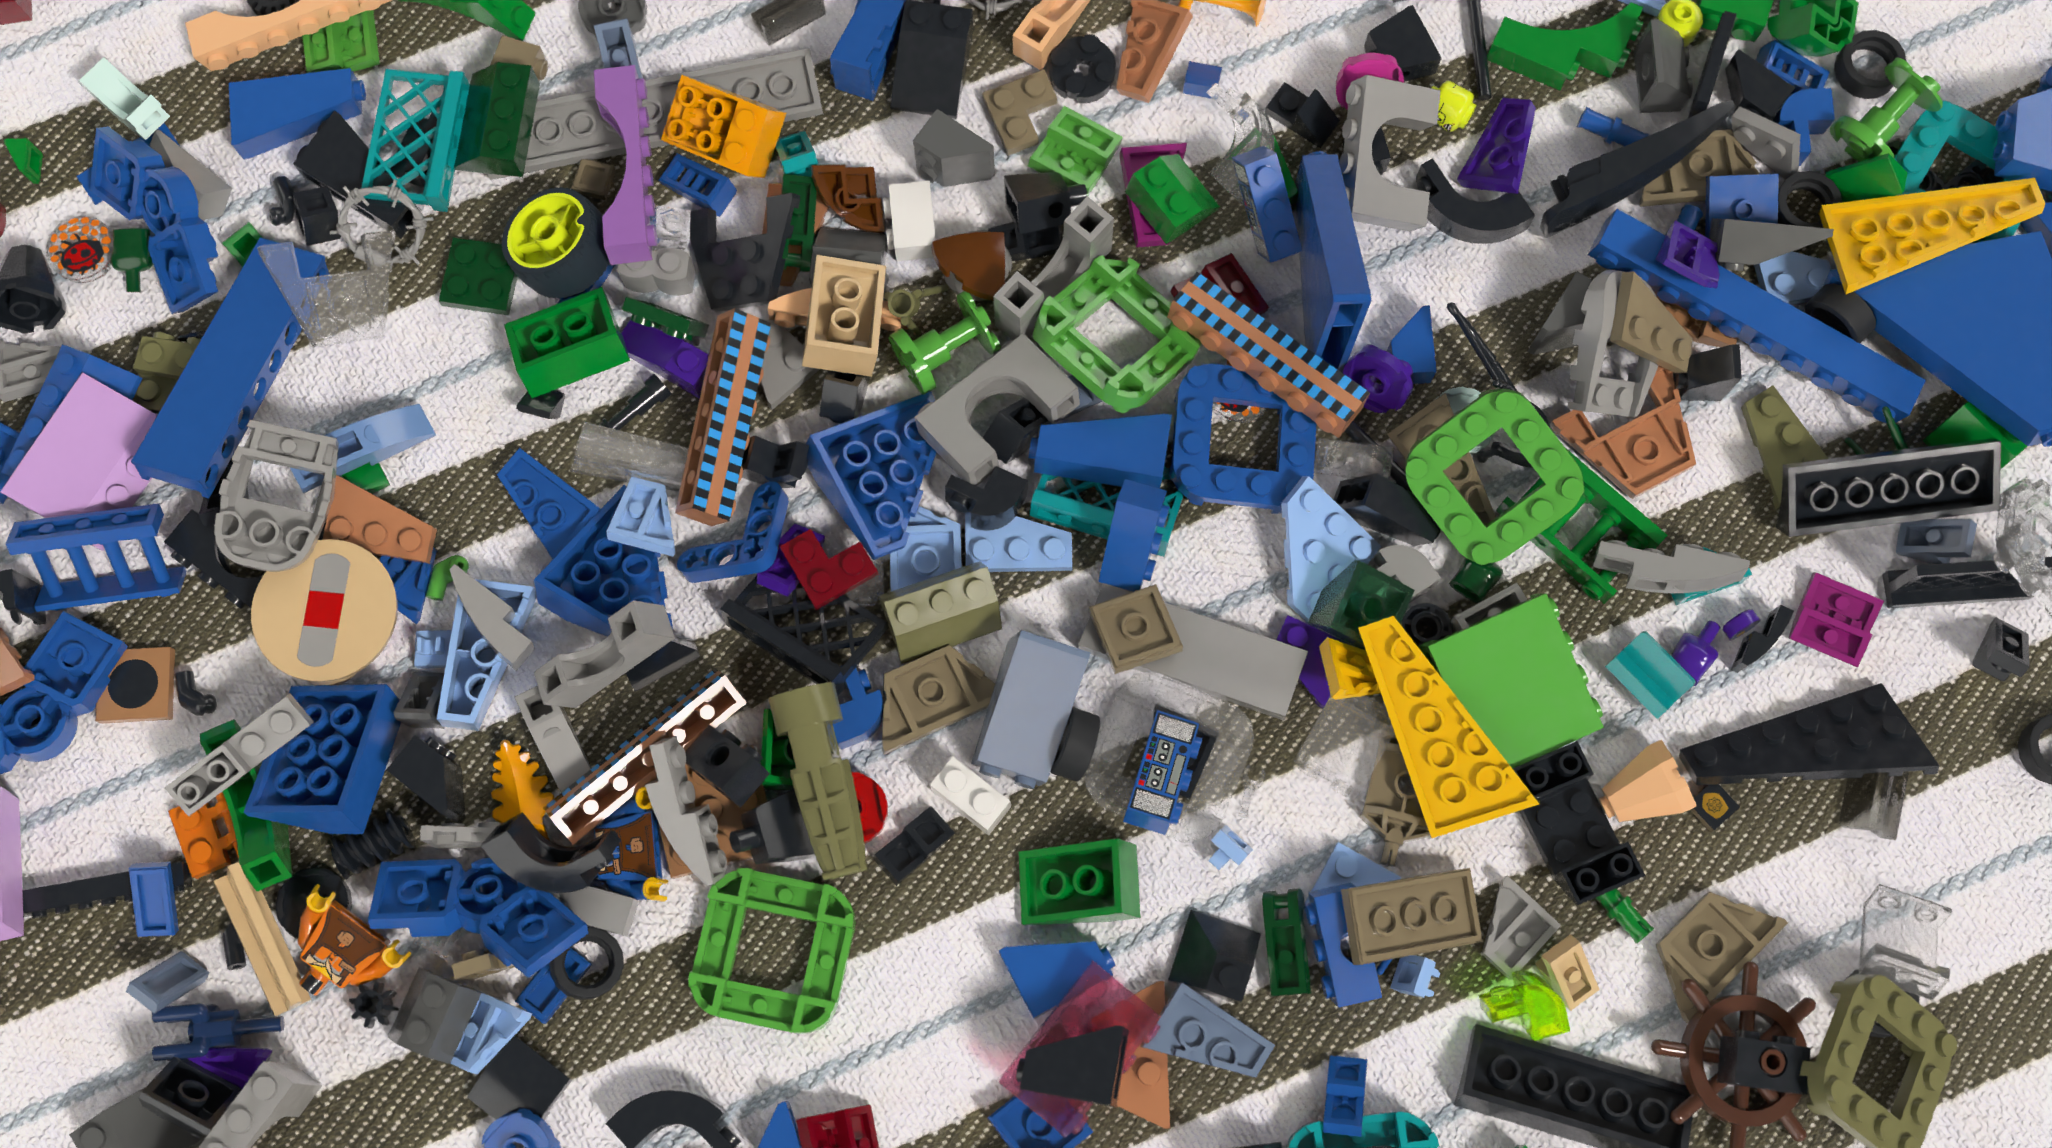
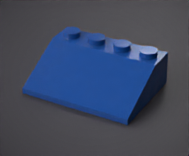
[244,684,401,834]

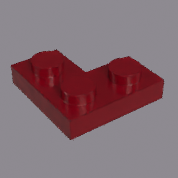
[780,529,879,610]

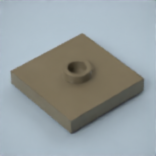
[1088,584,1183,674]

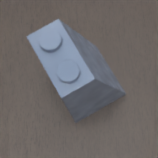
[971,630,1091,789]

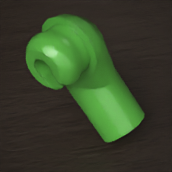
[425,555,469,601]

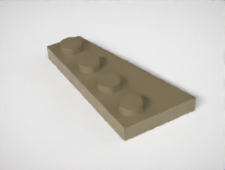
[1387,393,1496,525]

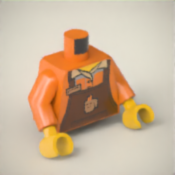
[298,884,411,996]

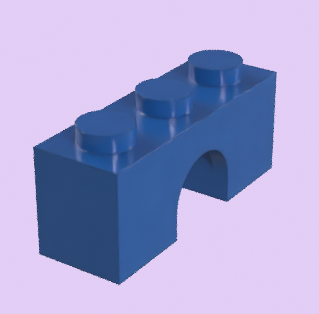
[1304,882,1382,1008]

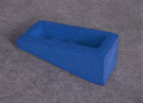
[1756,40,1830,94]
[658,153,737,217]

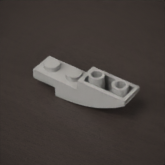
[1592,540,1750,593]
[164,693,314,817]
[645,736,727,886]

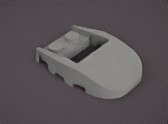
[1567,270,1658,418]
[214,420,339,572]

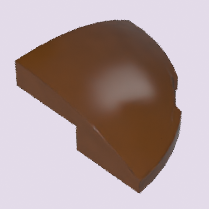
[810,165,885,233]
[931,232,1005,301]

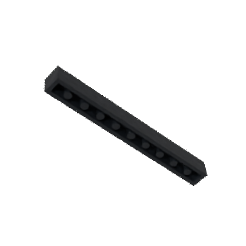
[22,862,193,921]

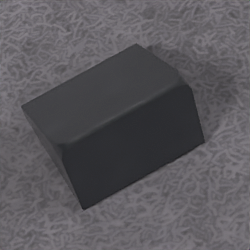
[516,390,565,419]

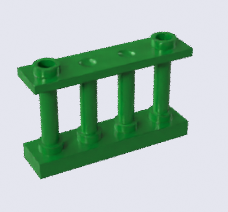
[1496,449,1668,604]

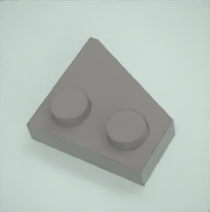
[1732,106,1801,180]
[761,319,820,410]
[1481,875,1561,980]

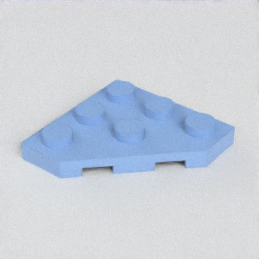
[1281,476,1381,628]

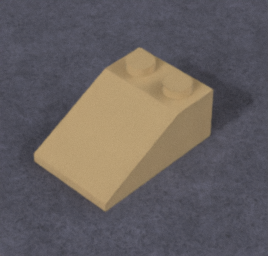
[802,255,886,377]

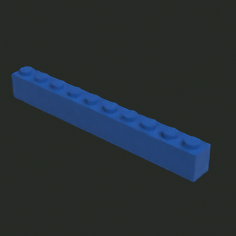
[1587,209,1926,423]

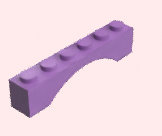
[594,65,657,265]

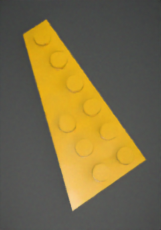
[1819,178,2045,295]
[1358,616,1539,838]

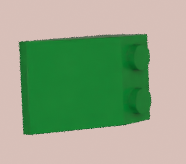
[1019,838,1141,925]

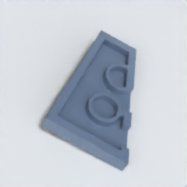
[1140,982,1275,1077]

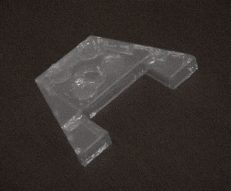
[257,230,395,348]

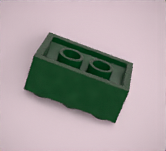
[454,62,540,177]

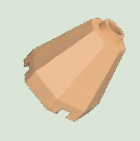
[1598,740,1697,822]

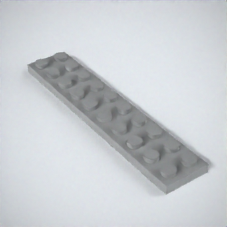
[487,48,823,180]

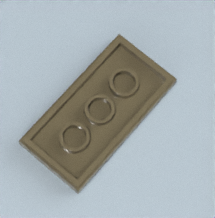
[1341,868,1483,965]

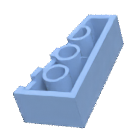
[437,579,537,731]

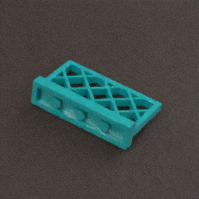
[361,69,470,212]
[1030,467,1184,557]

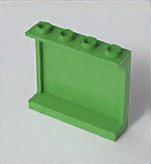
[1419,593,1604,769]

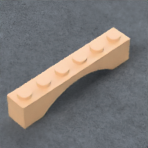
[185,0,392,71]
[1013,0,1090,70]

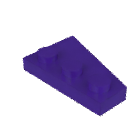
[1457,98,1536,194]

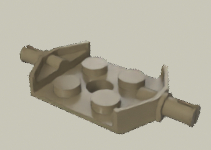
[1360,735,1431,867]

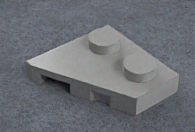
[0,339,61,402]
[420,822,501,849]

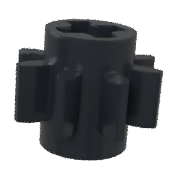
[349,981,399,1029]

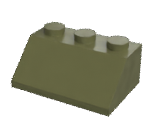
[879,561,1002,664]

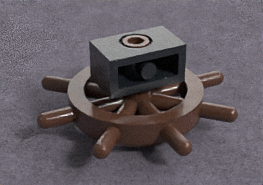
[1651,961,1816,1148]

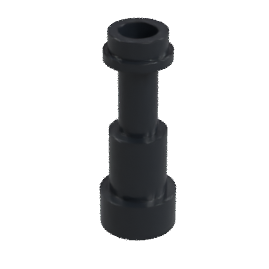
[598,373,672,442]

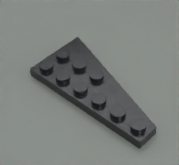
[1679,683,1940,785]

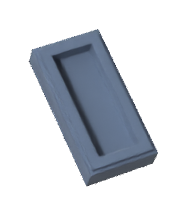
[126,951,210,1014]

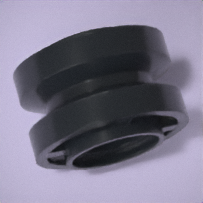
[1400,603,1452,647]

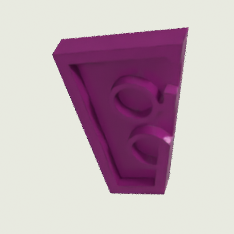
[1119,143,1187,248]

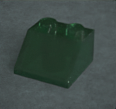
[1308,560,1415,650]

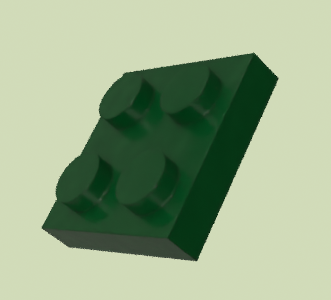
[439,238,518,316]
[622,297,709,341]

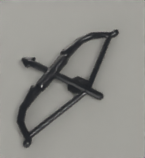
[1447,302,1519,393]

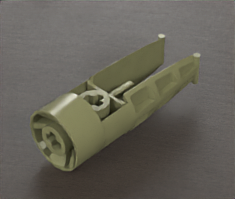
[768,682,868,880]

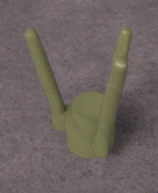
[884,284,949,336]

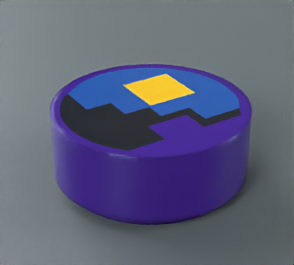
[1722,609,1761,640]

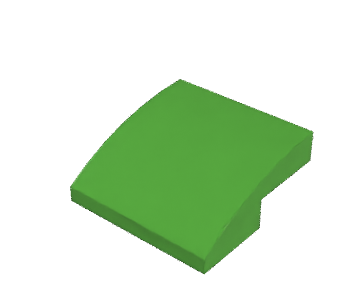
[303,10,380,73]
[1028,106,1123,196]

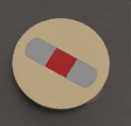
[251,539,398,686]

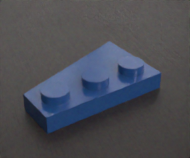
[497,448,601,559]

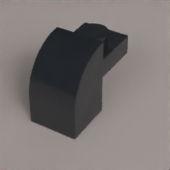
[741,436,809,488]
[945,466,1028,531]

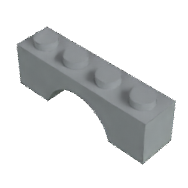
[534,600,675,708]

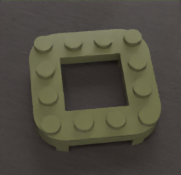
[1800,974,1957,1148]

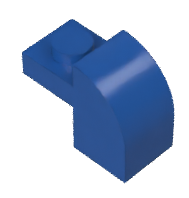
[1772,88,1835,166]
[833,666,883,750]

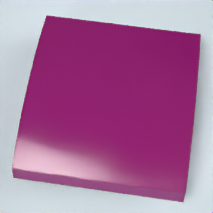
[1788,572,1884,667]

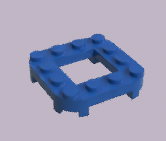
[1169,364,1317,514]

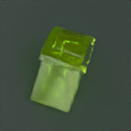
[1478,971,1570,1041]

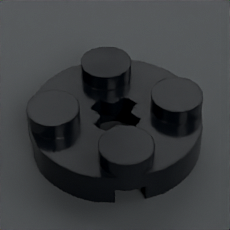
[1049,34,1116,104]

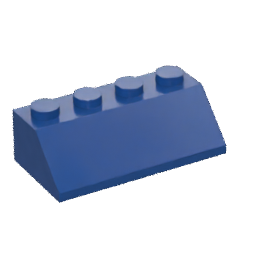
[1,344,143,476]

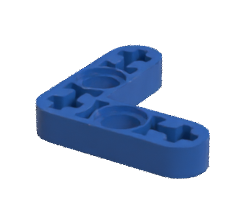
[677,481,789,583]

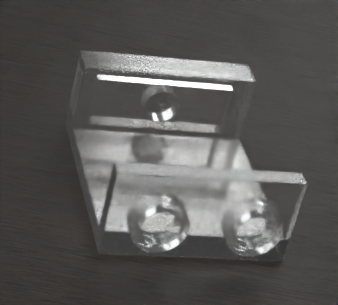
[1293,695,1395,797]
[1858,884,1952,1000]

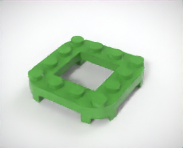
[1033,255,1202,413]
[1405,389,1584,565]
[688,868,855,1034]

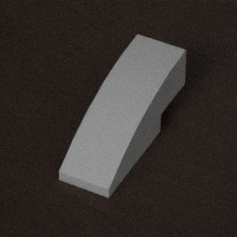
[449,564,535,671]
[550,886,639,937]

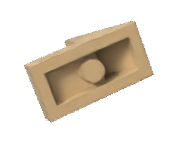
[1535,934,1600,1011]

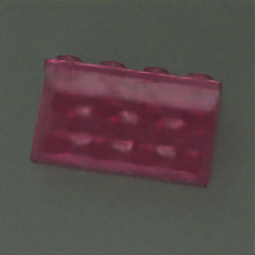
[998,961,1161,1138]

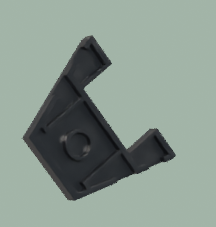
[683,193,800,312]

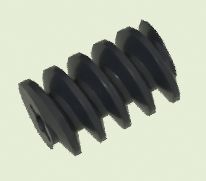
[331,808,416,880]

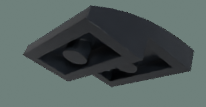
[467,1035,572,1120]

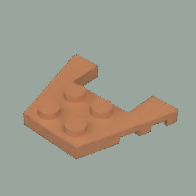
[1549,366,1696,499]

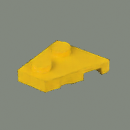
[1319,637,1381,700]

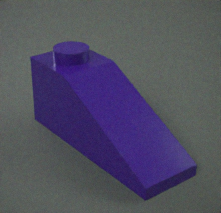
[621,320,709,399]

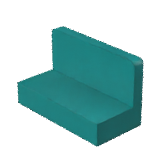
[1605,631,1695,719]

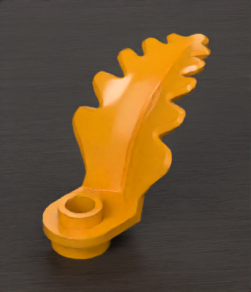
[491,740,555,841]

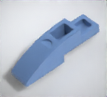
[290,404,436,493]

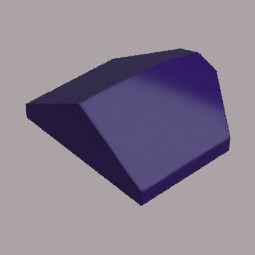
[1655,220,1720,289]

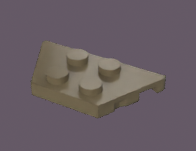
[1639,129,1760,207]
[882,645,995,755]
[1655,892,1788,1023]

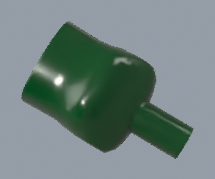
[111,228,153,293]
[1449,557,1503,604]

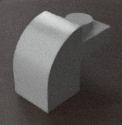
[1353,545,1441,605]

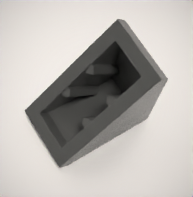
[394,672,445,729]

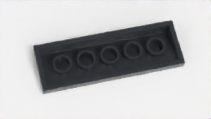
[1776,438,2001,537]
[1454,1024,1693,1148]

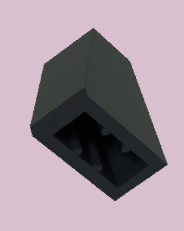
[1333,473,1441,546]
[1016,1025,1129,1108]

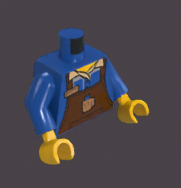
[594,787,669,902]

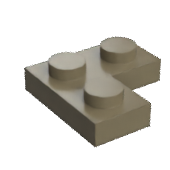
[982,70,1057,156]
[451,949,515,980]

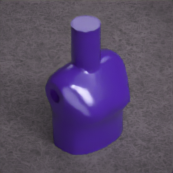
[1671,620,1721,686]

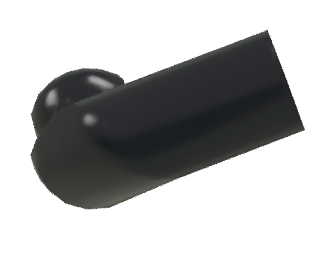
[269,176,295,226]
[175,671,217,716]
[222,922,247,970]

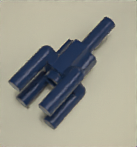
[152,1003,285,1061]

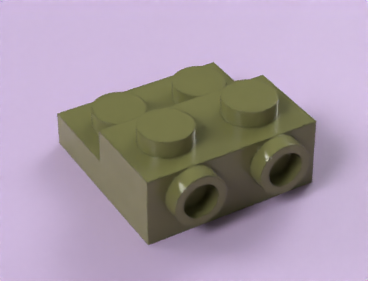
[132,332,201,414]

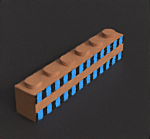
[1167,272,1370,438]
[675,308,771,526]
[543,668,747,845]

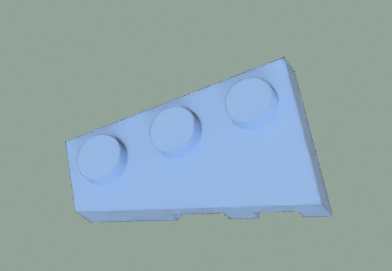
[965,511,1072,572]

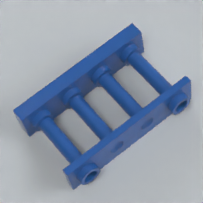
[5,503,187,612]

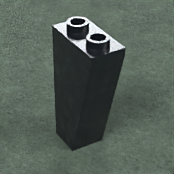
[293,111,421,239]

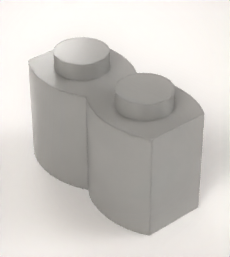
[617,248,695,296]

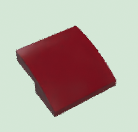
[1170,253,1270,316]
[796,1104,879,1148]

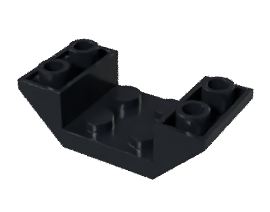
[1513,741,1645,906]

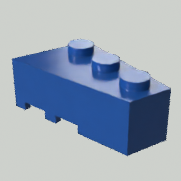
[830,0,906,101]

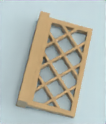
[214,862,311,1017]

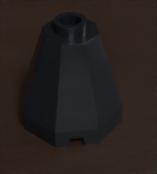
[0,245,66,334]

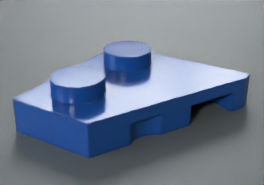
[379,547,437,625]

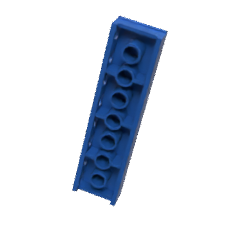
[131,238,331,498]

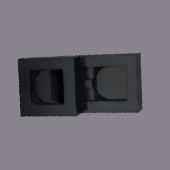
[988,222,1063,261]
[1731,605,1794,673]
[873,806,955,886]

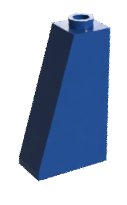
[229,68,366,159]
[1028,414,1172,489]

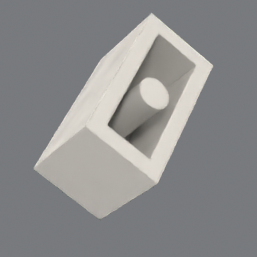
[883,180,936,261]
[930,756,1011,836]

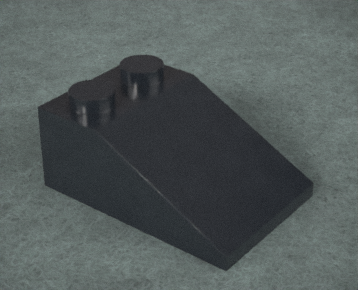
[890,0,974,119]

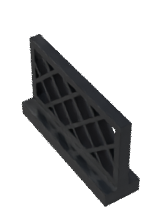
[1882,557,2052,609]
[720,575,889,696]

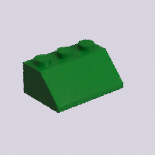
[504,287,630,398]

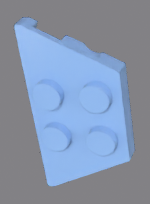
[890,506,962,591]

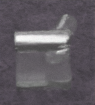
[1238,765,1265,818]

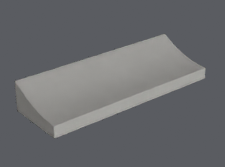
[1078,583,1308,721]

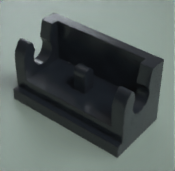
[0,569,47,625]

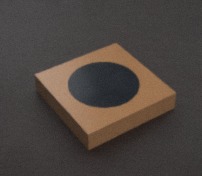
[95,647,175,724]

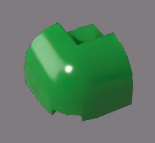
[1767,0,1859,57]

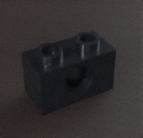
[685,725,770,808]

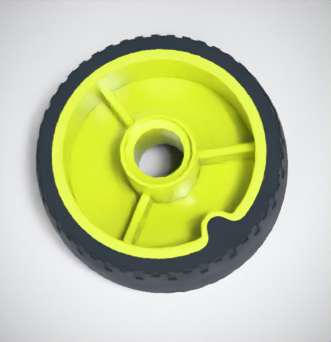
[501,187,610,299]

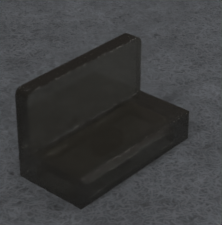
[751,0,826,46]
[1839,771,1909,840]

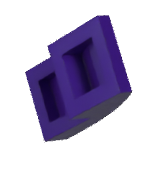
[757,523,825,597]

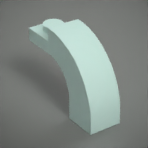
[78,57,170,140]

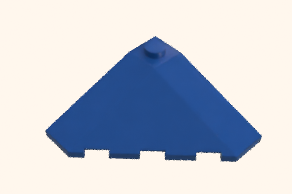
[806,392,936,560]
[534,485,673,637]

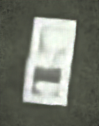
[1314,437,1394,480]

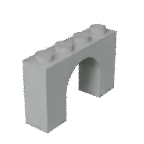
[1339,75,1441,232]
[993,196,1114,340]
[914,333,1080,486]
[198,1061,322,1148]

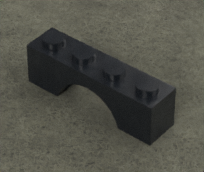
[164,509,264,609]

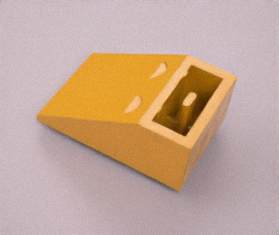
[661,75,786,178]

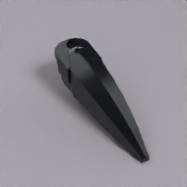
[1540,100,1735,238]

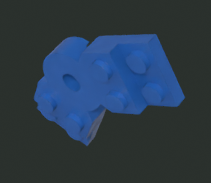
[90,127,219,314]
[0,611,128,774]
[368,858,589,978]

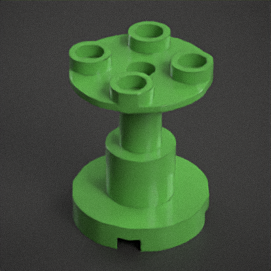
[1830,57,1943,162]
[888,291,1001,395]

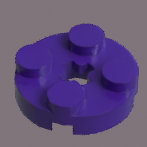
[1343,344,1413,413]

